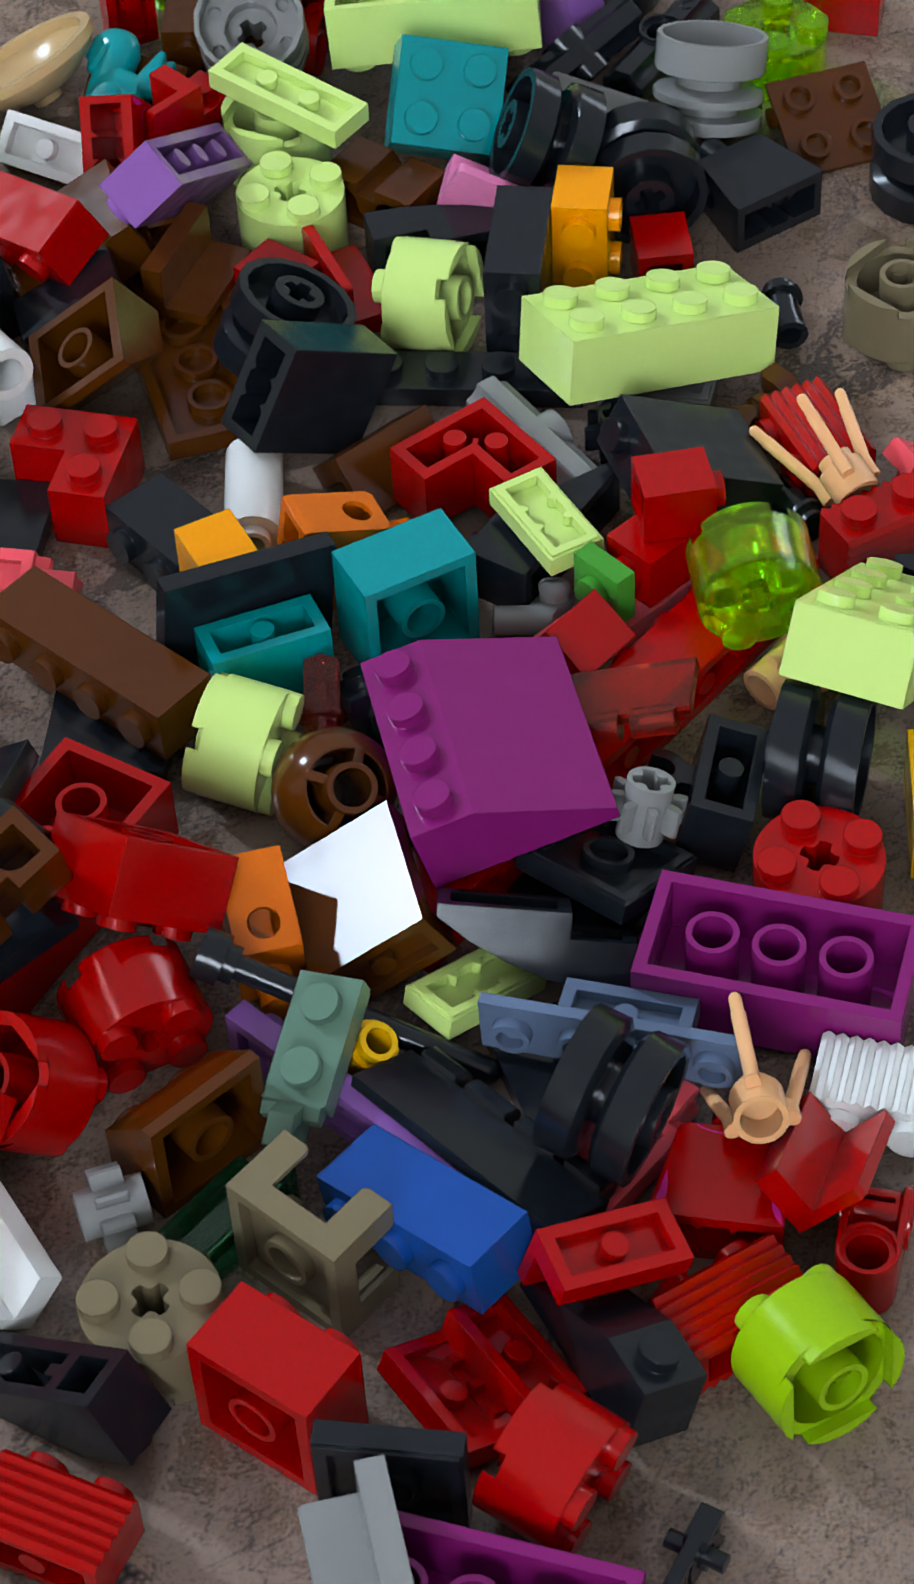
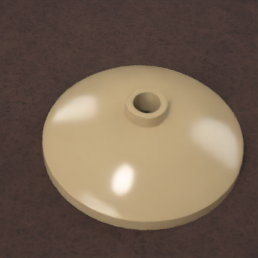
[0,11,94,112]

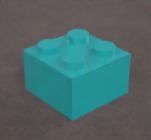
[384,34,509,162]
[331,508,480,665]

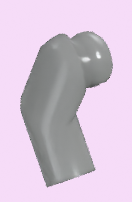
[493,577,573,636]

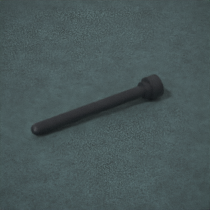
[188,926,501,1084]

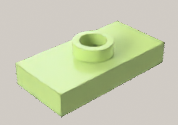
[489,467,604,576]
[403,948,547,1040]

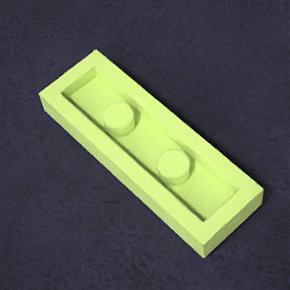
[208,42,369,149]

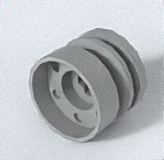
[193,0,309,72]
[652,20,769,138]

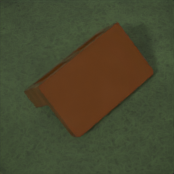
[140,201,250,325]
[312,405,435,512]

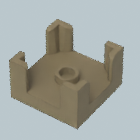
[226,1130,400,1337]

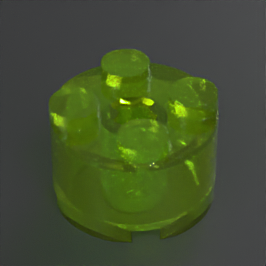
[723,0,828,109]
[685,502,822,650]

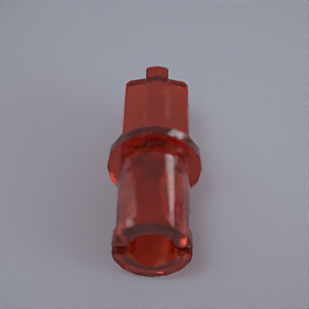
[299,654,347,735]

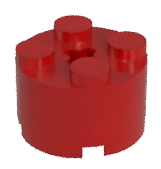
[752,799,886,910]
[56,936,213,1094]
[0,1010,108,1157]
[472,1375,638,1554]

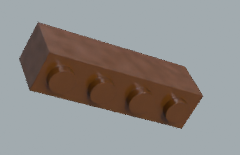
[0,566,211,761]

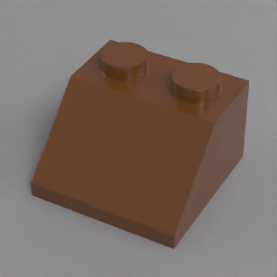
[28,277,164,411]
[105,1049,267,1219]

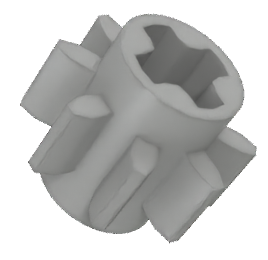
[610,766,688,848]
[71,1161,154,1253]

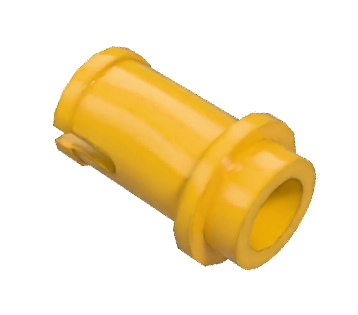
[347,1019,399,1077]

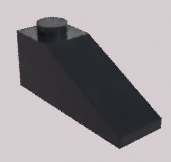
[466,462,620,605]
[519,1281,708,1448]
[0,1331,172,1466]

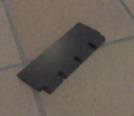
[351,1046,617,1231]

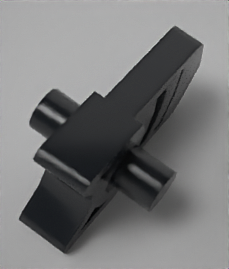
[663,1502,731,1584]

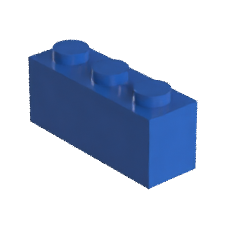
[316,1124,534,1315]

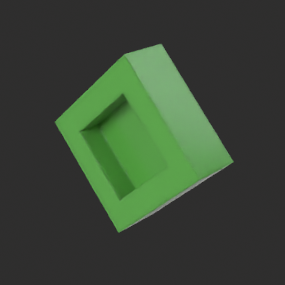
[574,541,635,622]

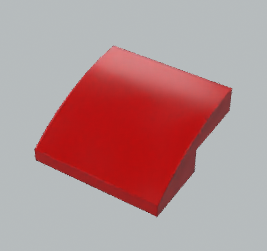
[376,1294,588,1469]

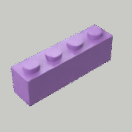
[99,122,253,229]

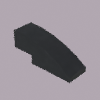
[363,205,494,273]
[436,887,638,988]

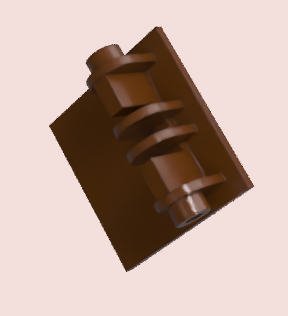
[765,61,882,173]

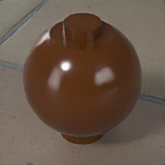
[271,727,399,848]

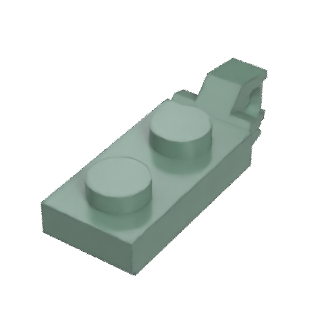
[260,970,371,1147]

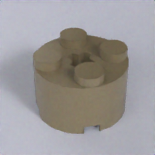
[842,238,914,372]
[75,1231,225,1406]

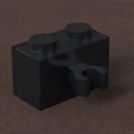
[648,714,769,873]

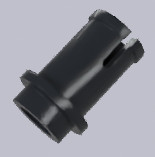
[761,277,808,349]
[769,473,826,542]

